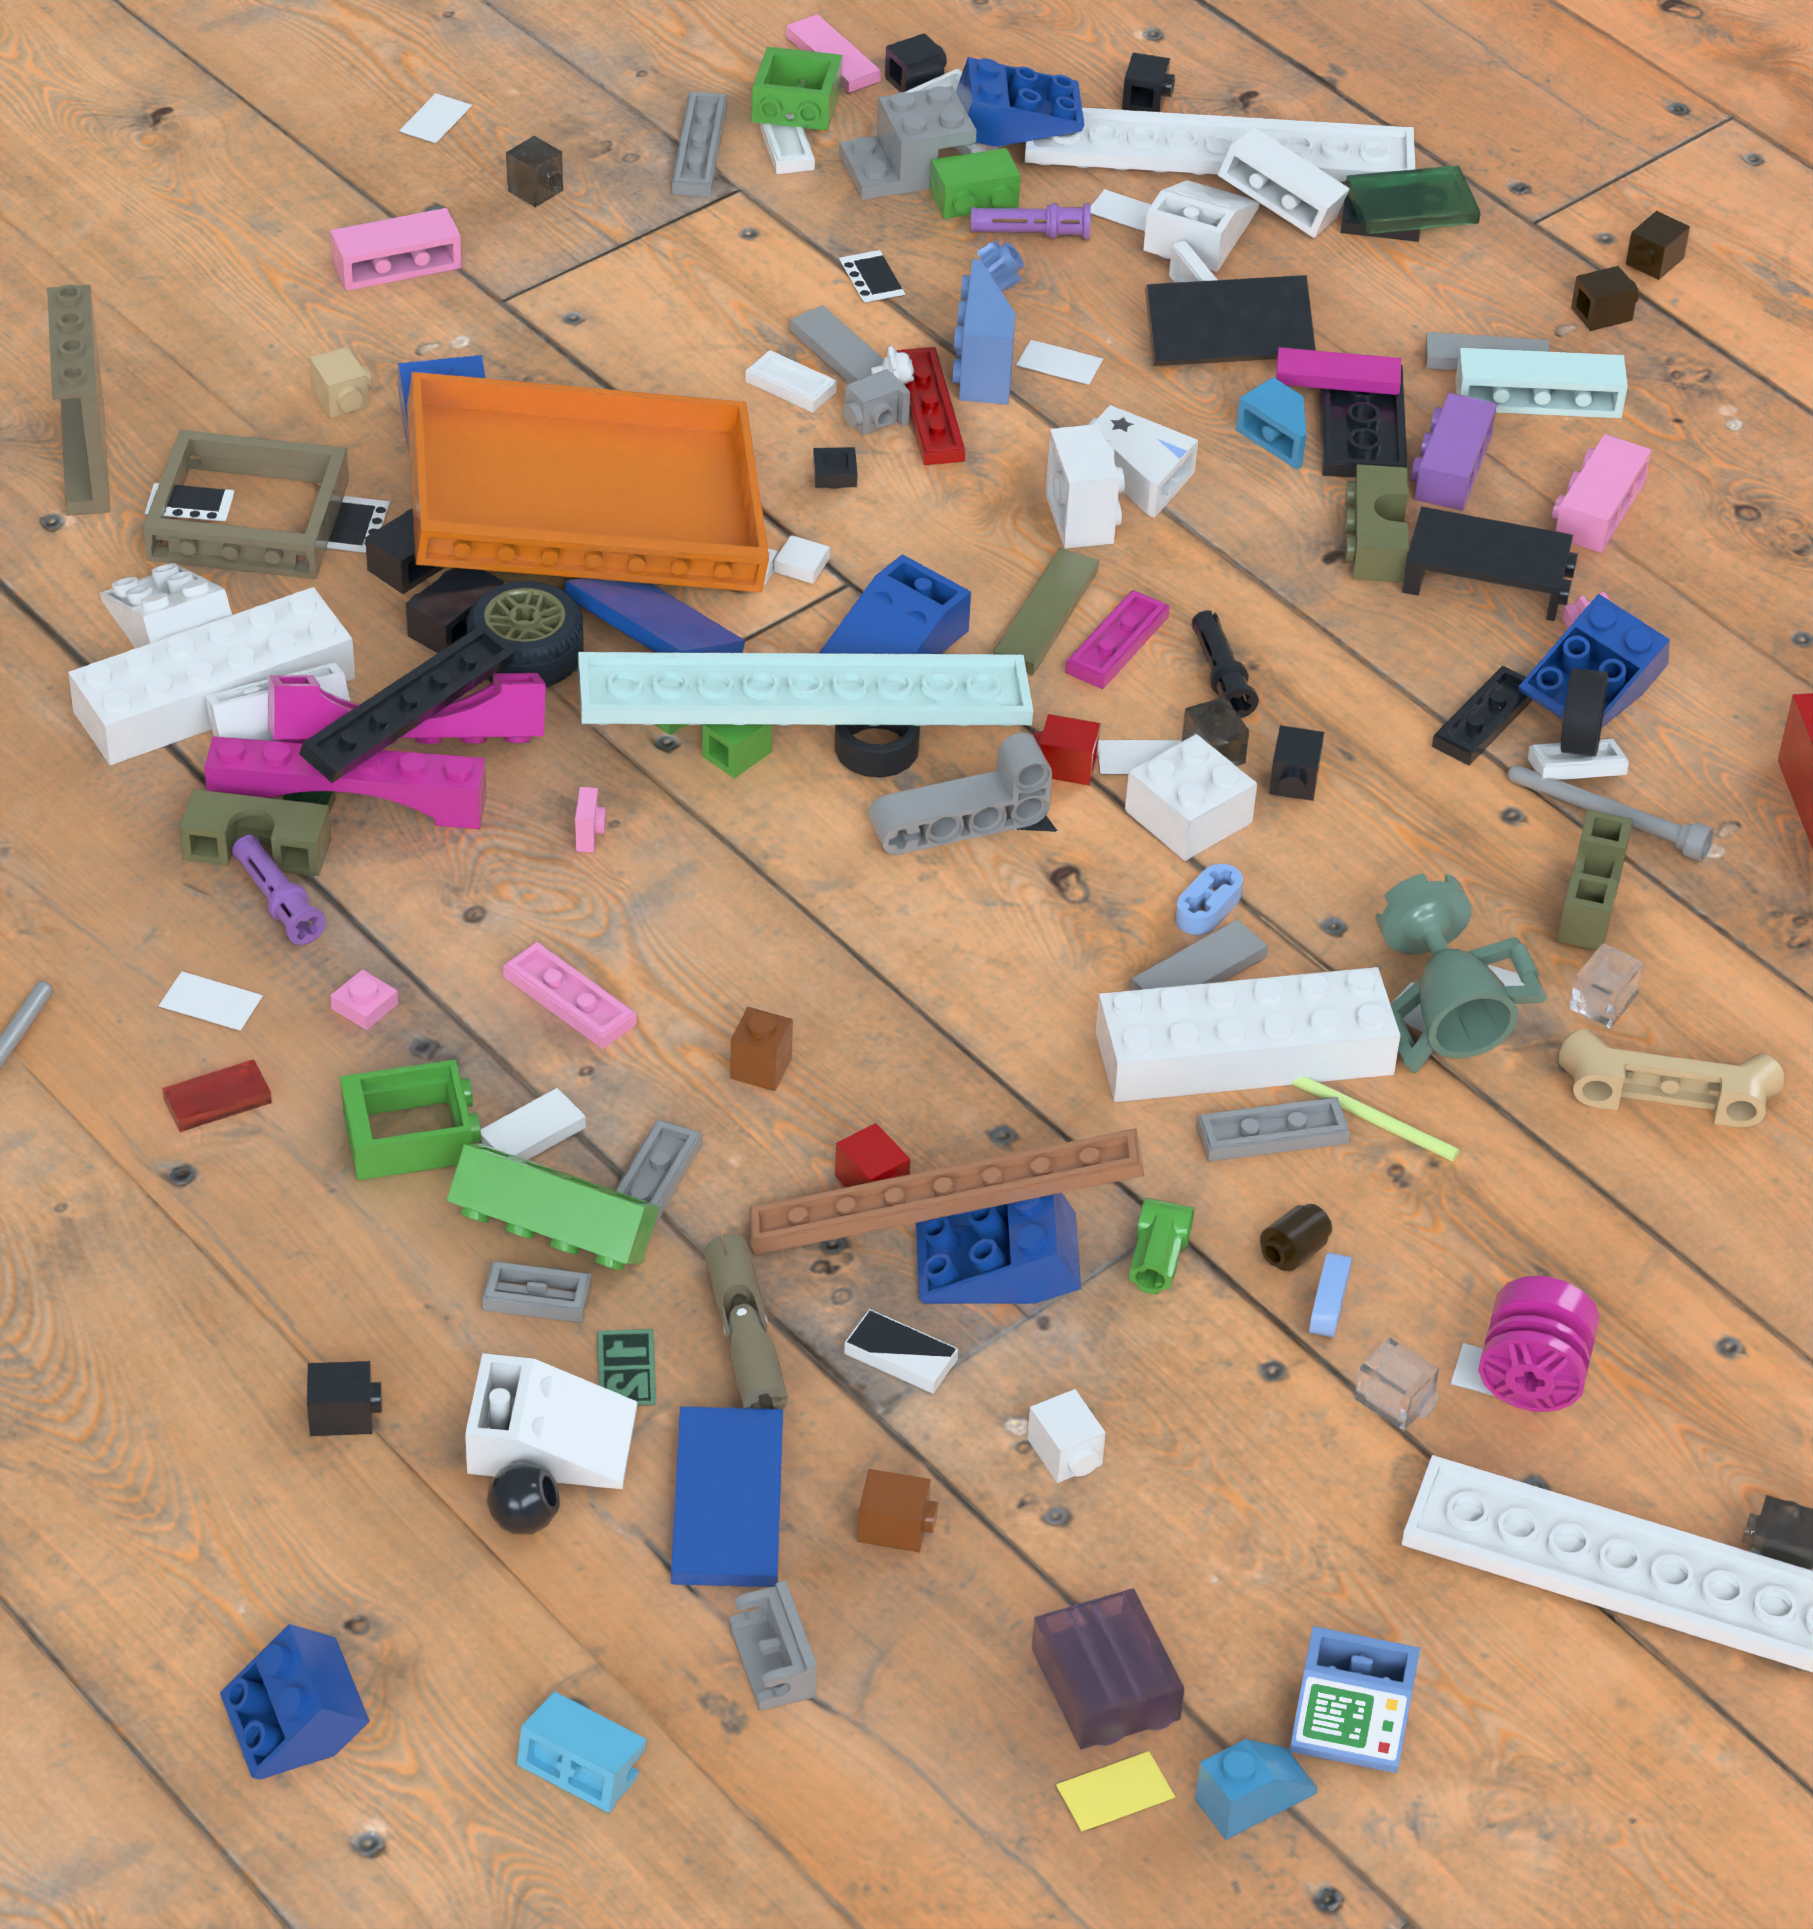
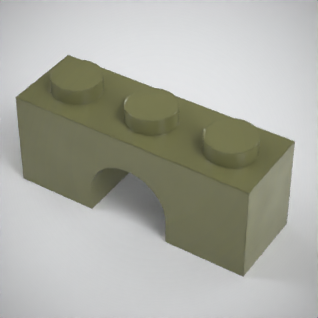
[1345,464,1409,583]
[180,789,331,876]
[1557,809,1633,951]

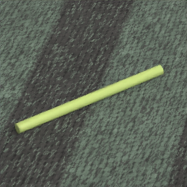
[1292,1077,1460,1162]

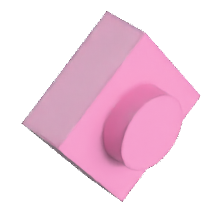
[575,787,607,853]
[330,969,399,1030]

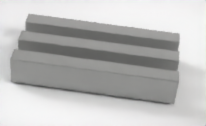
[482,1261,592,1323]

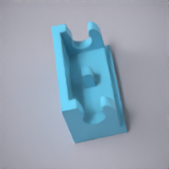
[517,1691,647,1813]

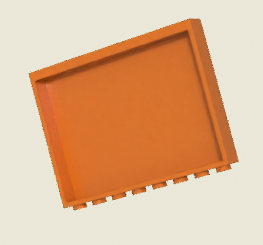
[407,372,769,592]

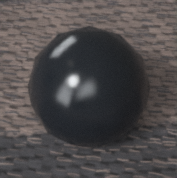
[486,1462,560,1534]

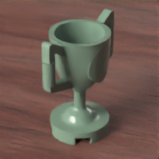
[1376,874,1546,1073]

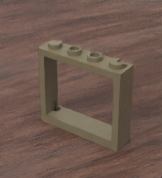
[143,430,349,579]

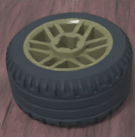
[467,581,584,687]

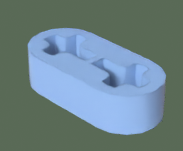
[1176,864,1243,935]
[1309,1252,1352,1338]

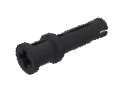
[1191,610,1259,719]

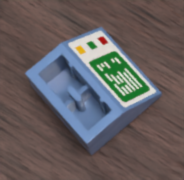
[1289,1626,1420,1773]

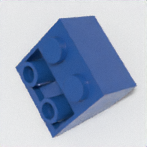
[220,1624,370,1780]

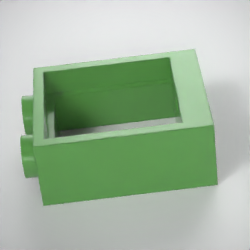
[751,47,843,131]
[340,1059,481,1181]

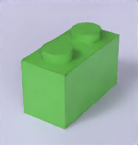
[930,148,1021,219]

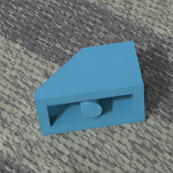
[1236,377,1306,470]
[1195,1739,1317,1840]

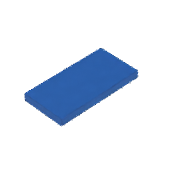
[564,578,745,653]
[671,1406,783,1587]

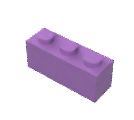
[1410,393,1497,511]

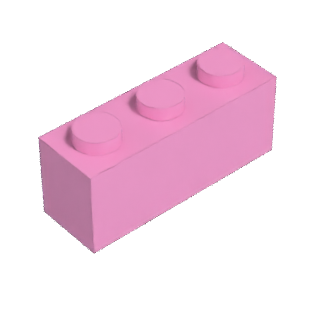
[330,208,462,291]
[1552,434,1652,553]

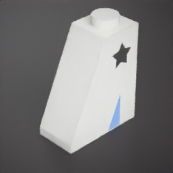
[1089,405,1198,518]

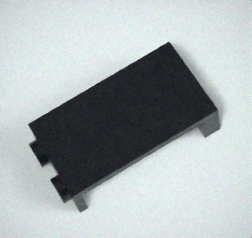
[1402,506,1578,621]

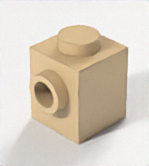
[309,347,373,419]

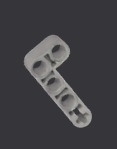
[867,733,1052,855]

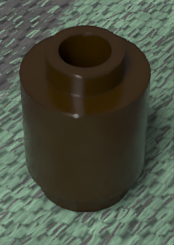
[1260,1204,1332,1271]

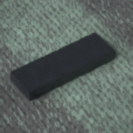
[1432,665,1533,766]

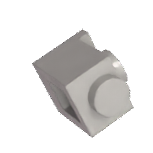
[843,369,910,436]

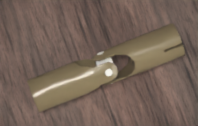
[704,1234,788,1409]

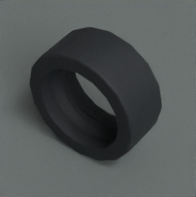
[1560,668,1608,756]
[835,725,920,778]

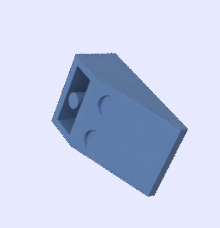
[952,259,1016,404]

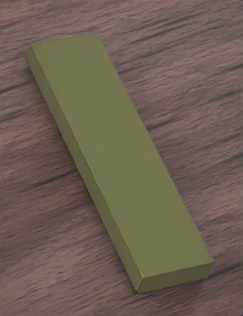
[993,548,1099,675]

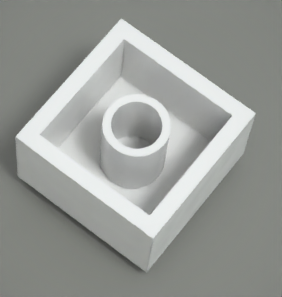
[1045,424,1125,549]
[1125,734,1257,861]

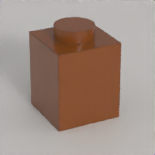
[730,1007,793,1091]
[857,1469,938,1552]

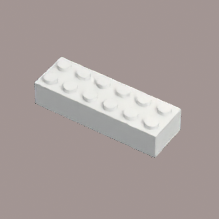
[68,587,355,765]
[1096,967,1400,1102]

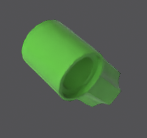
[1129,1197,1194,1294]

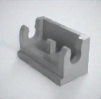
[729,1581,817,1711]

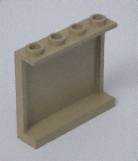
[47,284,110,516]

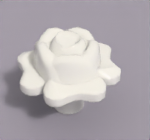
[871,346,914,386]

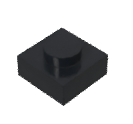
[813,447,858,489]

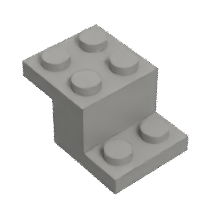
[839,86,977,200]

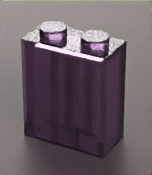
[1032,1588,1185,1750]

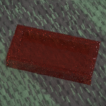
[162,1059,272,1132]

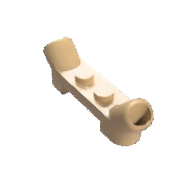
[1559,1029,1784,1127]

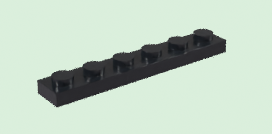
[299,623,516,783]

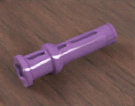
[971,203,1091,240]
[232,835,326,945]

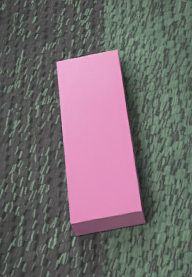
[786,14,881,93]
[503,942,637,1049]

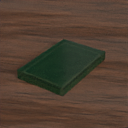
[1345,165,1481,234]

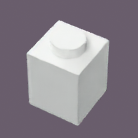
[1027,1389,1106,1483]

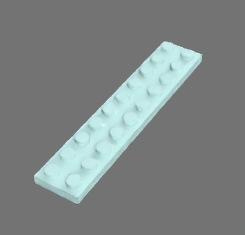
[578,652,1034,726]

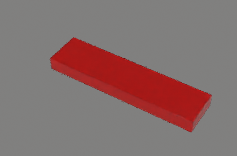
[896,347,966,465]

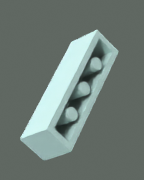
[1455,348,1628,418]

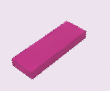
[1276,347,1401,395]
[1065,590,1170,689]

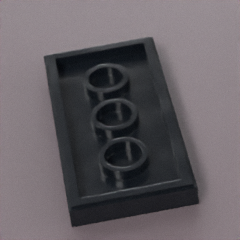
[1145,275,1316,366]
[1320,365,1408,477]

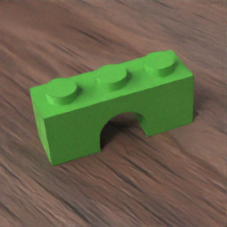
[654,724,772,778]

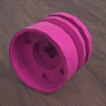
[1478,1276,1600,1412]

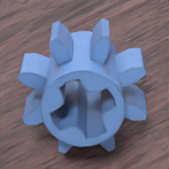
[976,240,1024,291]

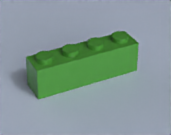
[446,1144,660,1270]

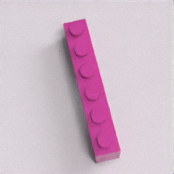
[268,673,546,744]
[204,736,487,829]

